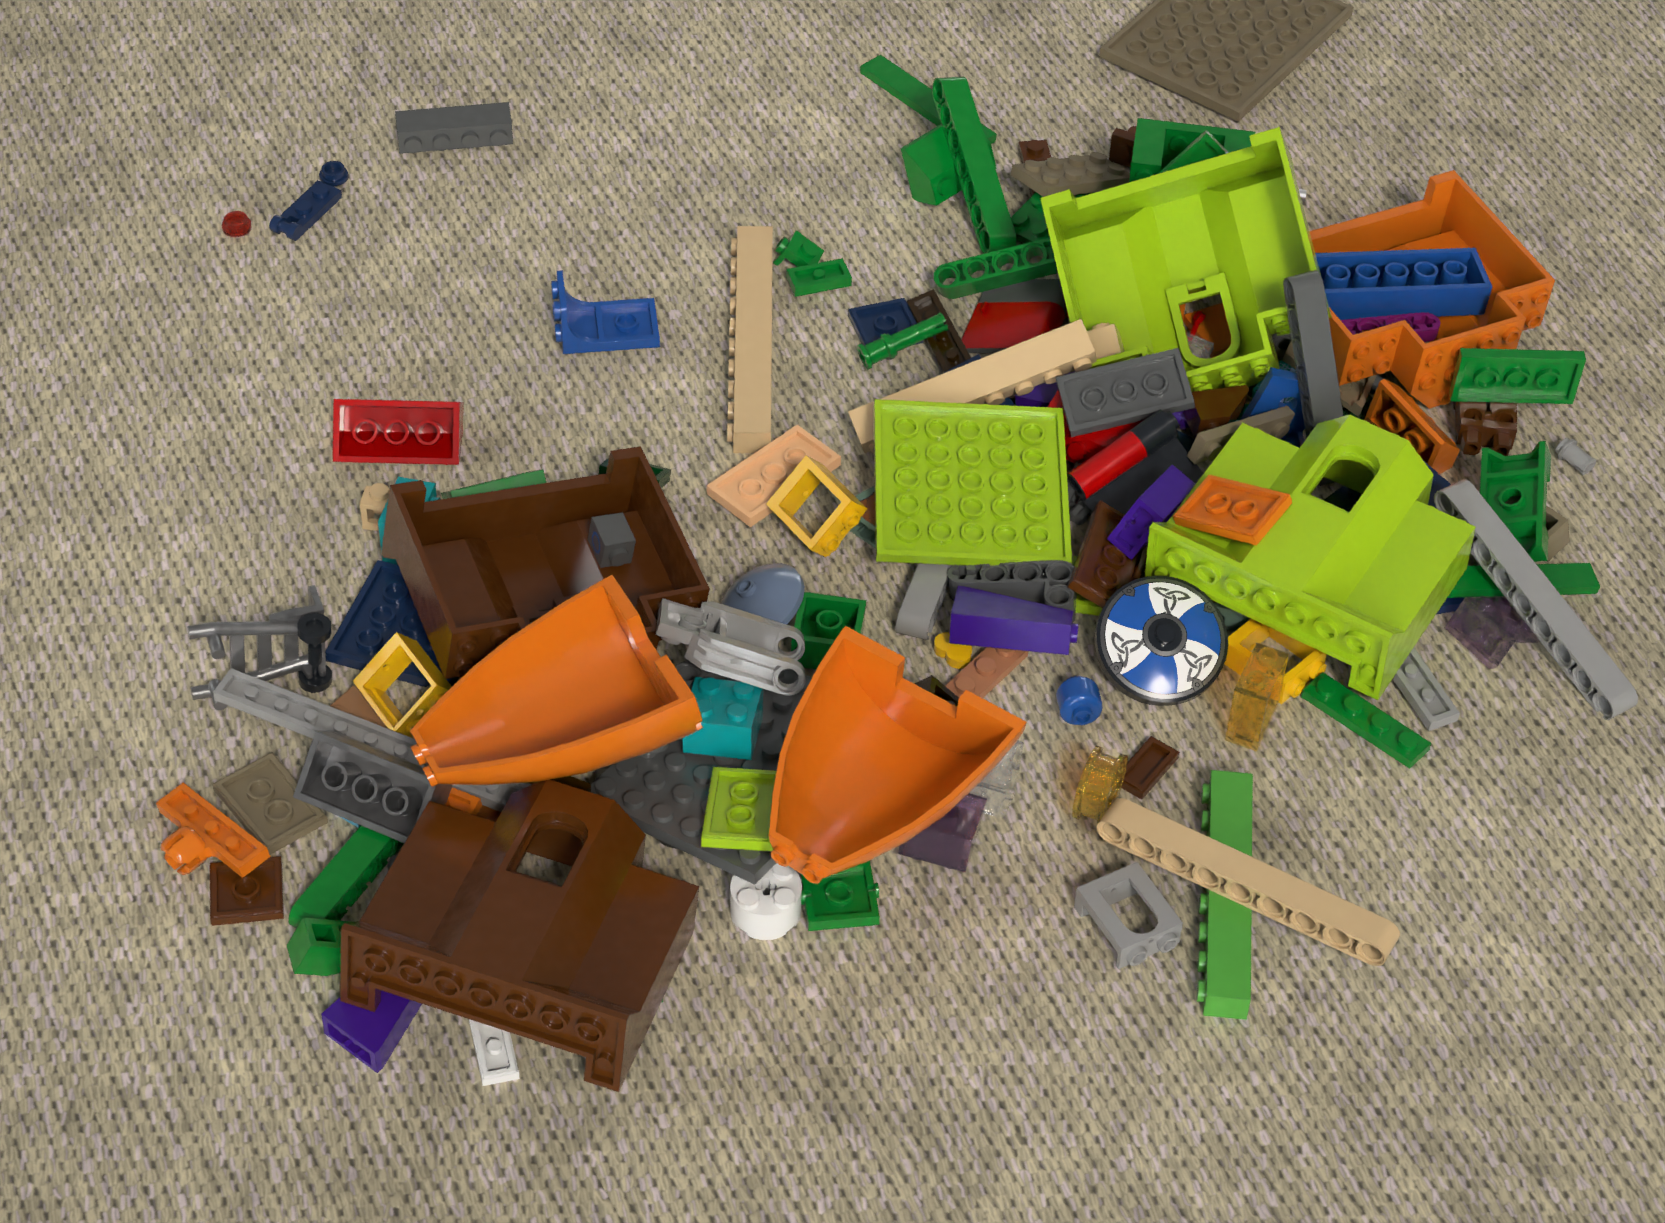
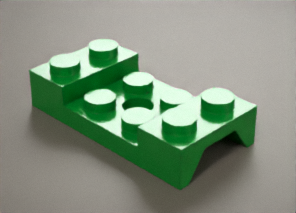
[1480,441,1551,562]

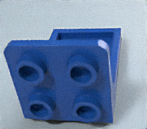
[551,270,660,354]

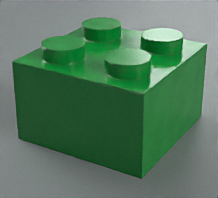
[791,592,867,670]

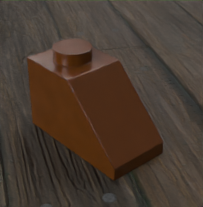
[1183,385,1249,440]

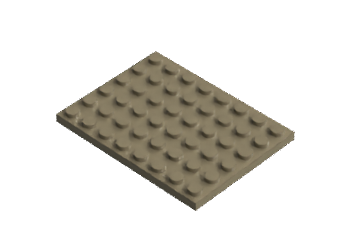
[1099,0,1354,122]

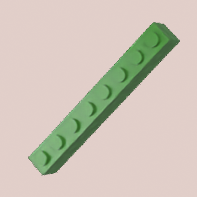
[1196,770,1253,1020]

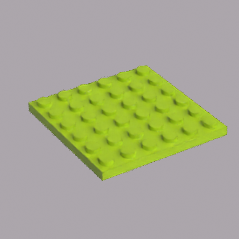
[873,399,1072,566]

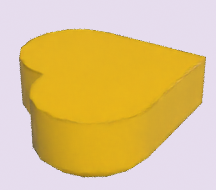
[934,632,972,669]

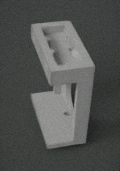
[1074,862,1183,969]

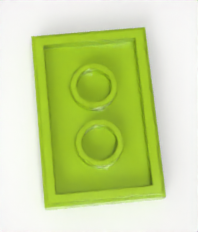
[701,767,777,851]

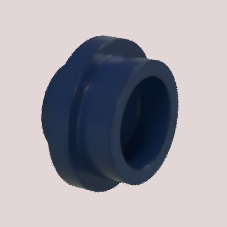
[319,161,349,187]

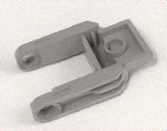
[656,598,806,696]

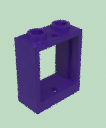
[1107,464,1195,560]

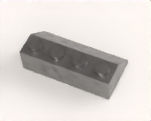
[293,731,453,843]

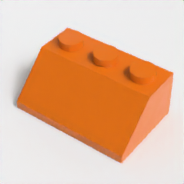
[1364,379,1460,474]

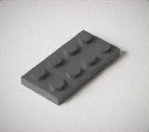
[1056,348,1195,437]

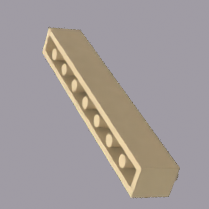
[848,319,1097,454]

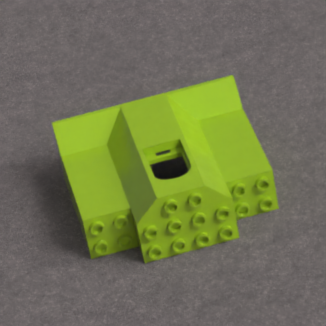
[1040,127,1332,392]
[1145,415,1476,700]

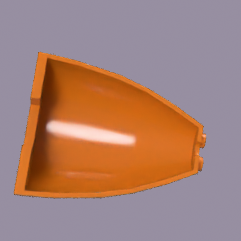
[410,575,703,787]
[769,626,1027,884]

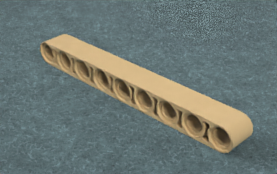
[1097,798,1400,966]

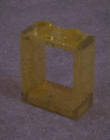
[1225,643,1289,751]

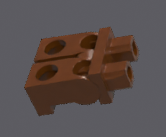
[1453,402,1517,456]

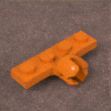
[156,783,271,878]

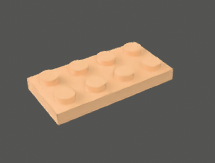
[706,425,841,527]

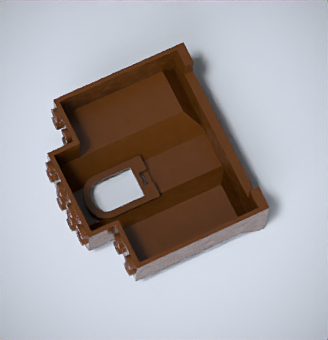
[381,446,710,679]
[340,780,699,1092]

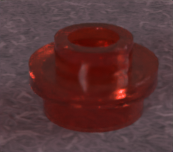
[222,211,252,237]

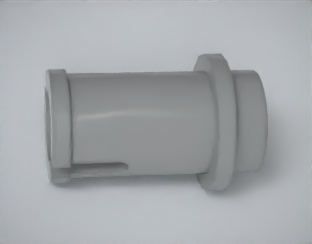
[1555,438,1597,475]

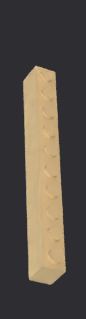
[727,226,773,453]

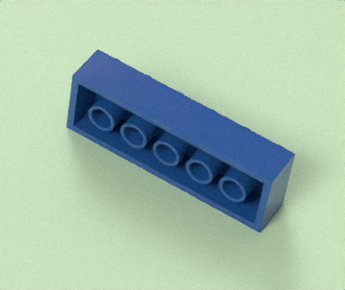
[1315,248,1492,320]

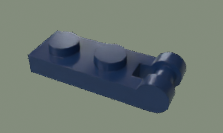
[269,180,342,241]

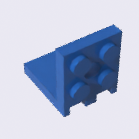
[1240,367,1305,448]

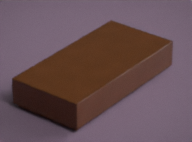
[1113,736,1180,800]

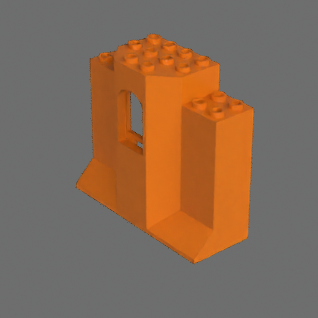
[1310,170,1555,409]

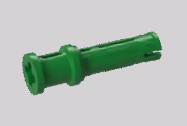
[856,312,948,370]

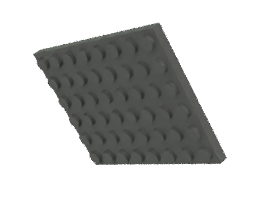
[591,669,812,885]

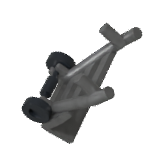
[187,585,332,710]

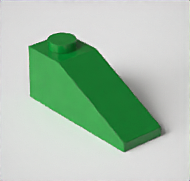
[287,917,351,976]

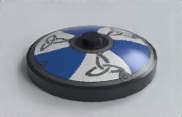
[1094,576,1228,706]

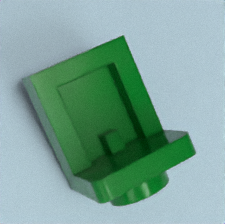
[773,230,824,267]

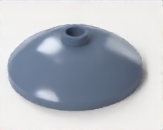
[720,563,805,625]

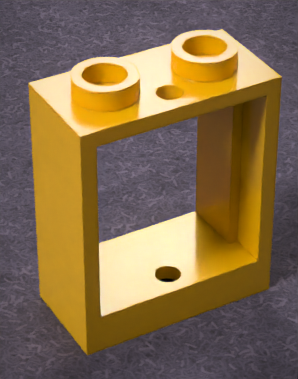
[766,455,867,557]
[1224,619,1327,704]
[353,632,452,739]

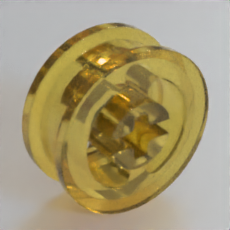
[1072,745,1128,825]

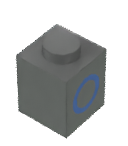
[587,512,636,568]

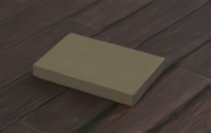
[212,752,328,855]

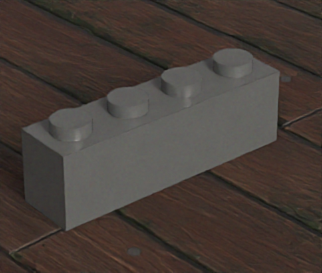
[395,102,513,154]

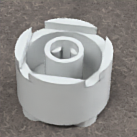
[730,863,802,940]

